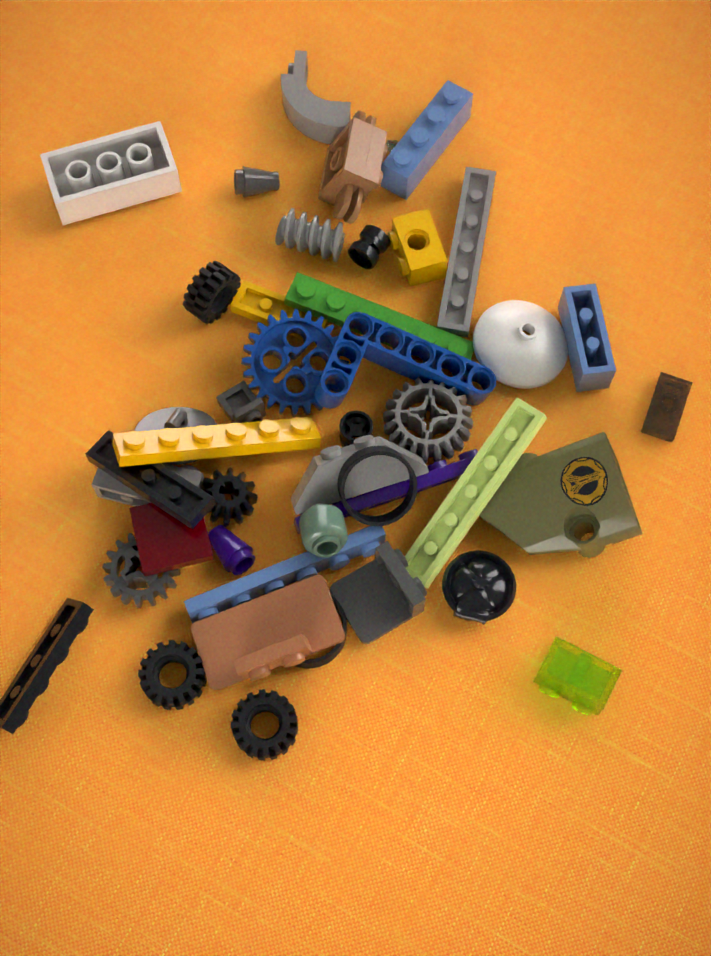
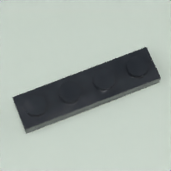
[85,430,215,530]
[0,598,94,734]

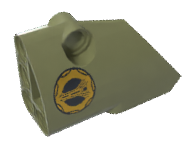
[457,431,643,558]

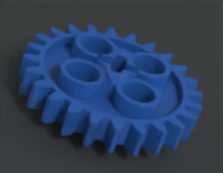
[241,309,349,417]

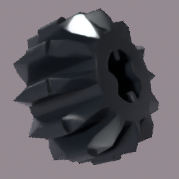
[203,467,258,527]

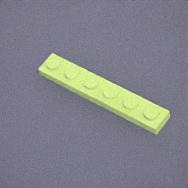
[404,397,547,589]

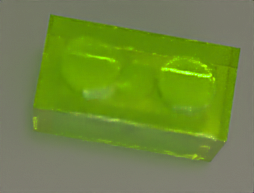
[533,636,622,716]

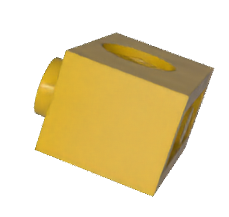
[388,209,448,287]

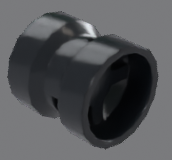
[348,225,391,270]
[339,410,373,447]

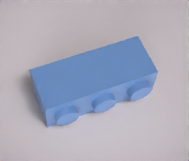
[558,283,616,392]

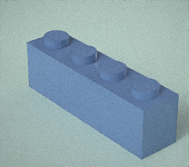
[381,80,473,200]

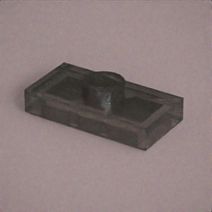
[640,372,693,443]

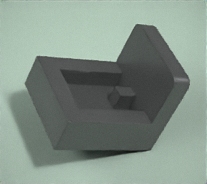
[216,381,266,423]

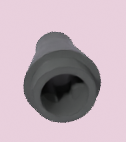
[234,166,280,197]

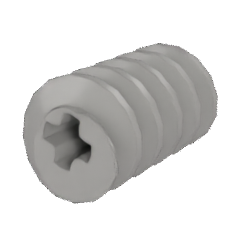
[275,208,345,262]

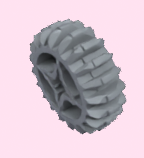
[383,377,473,464]

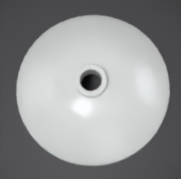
[473,300,568,389]

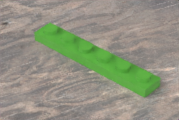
[284,272,474,360]

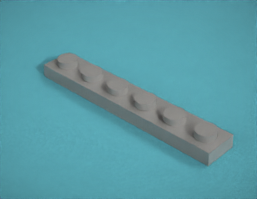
[437,167,496,338]

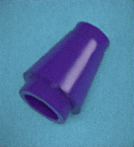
[208,525,255,575]

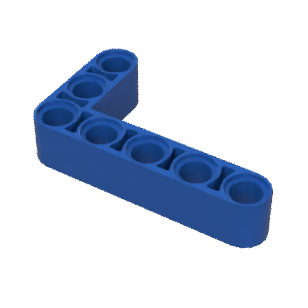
[315,312,496,409]

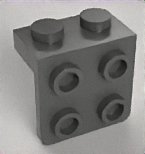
[330,541,427,644]

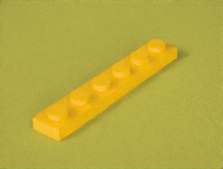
[112,417,321,467]

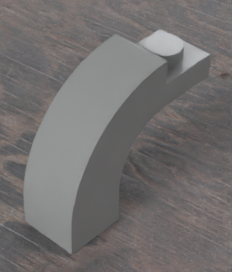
[281,50,351,144]

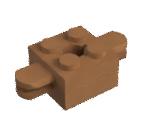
[318,110,388,224]

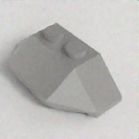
[291,435,429,515]

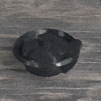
[442,550,516,625]

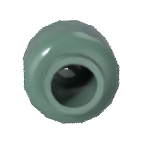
[299,503,348,558]

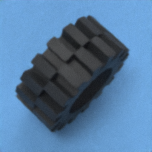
[183,261,241,324]
[138,640,206,710]
[231,689,298,761]

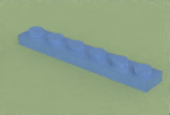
[184,526,386,623]

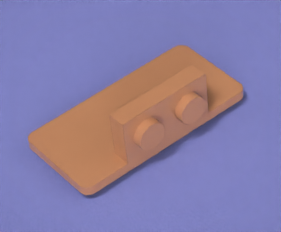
[191,575,345,690]

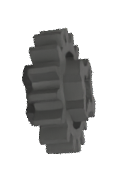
[102,533,181,608]

